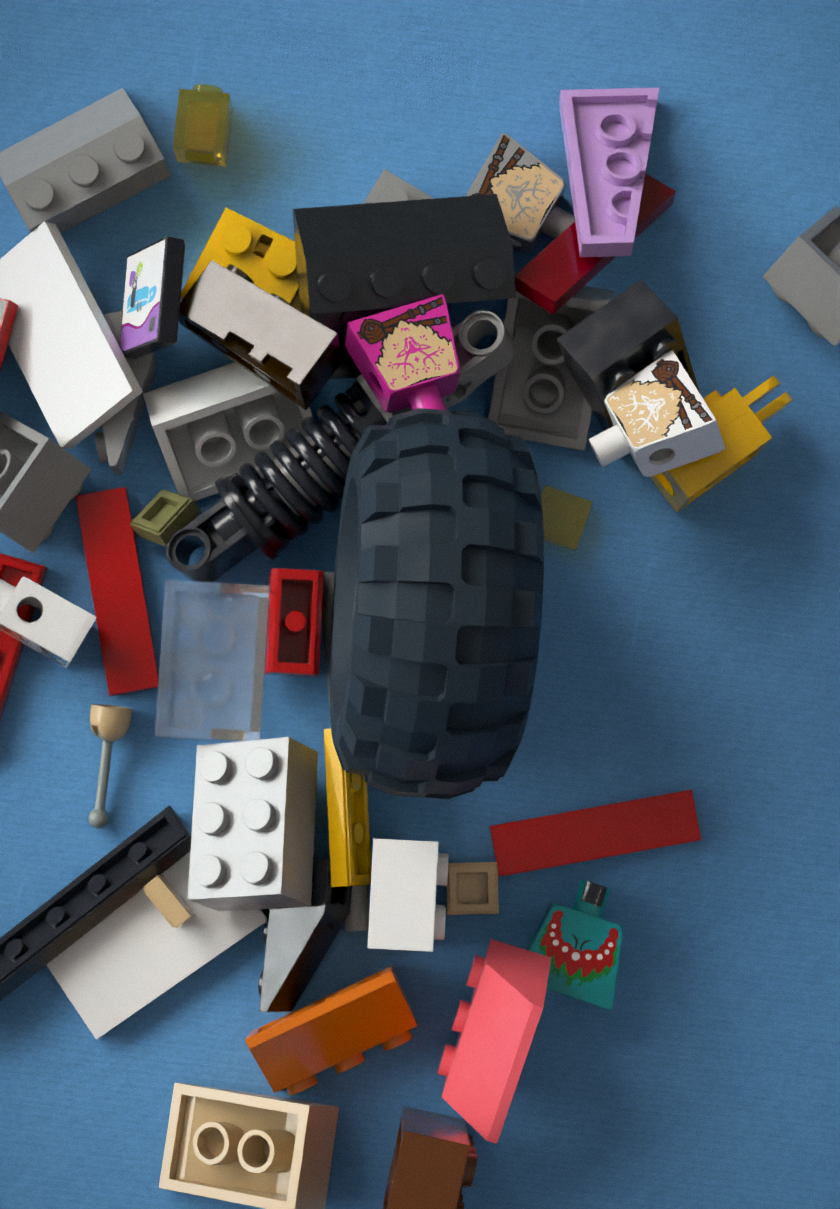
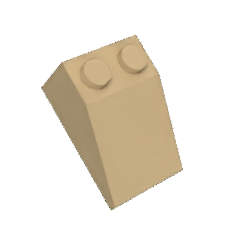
[159,1083,339,1209]

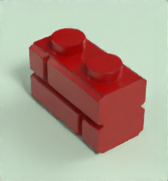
[264,568,324,677]

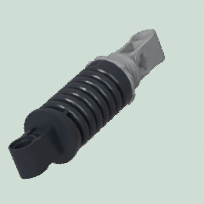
[166,311,515,584]

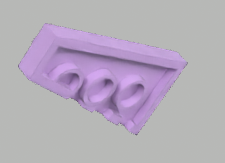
[559,88,659,257]

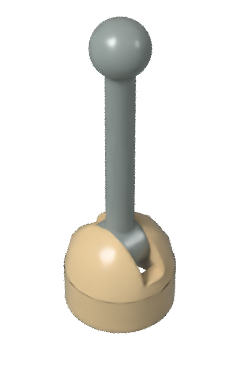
[88,704,132,829]

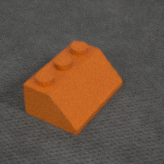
[245,966,418,1096]

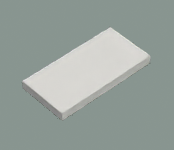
[0,221,143,449]
[47,852,268,1040]

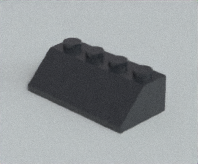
[292,194,516,315]

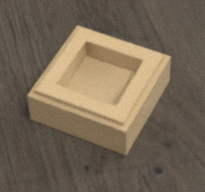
[446,862,499,915]
[143,875,195,928]

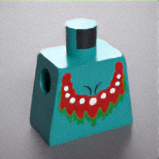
[526,879,623,1010]

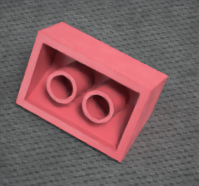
[437,939,551,1144]

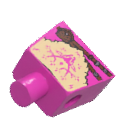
[345,294,460,413]

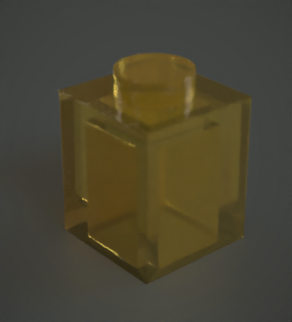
[173,84,233,167]

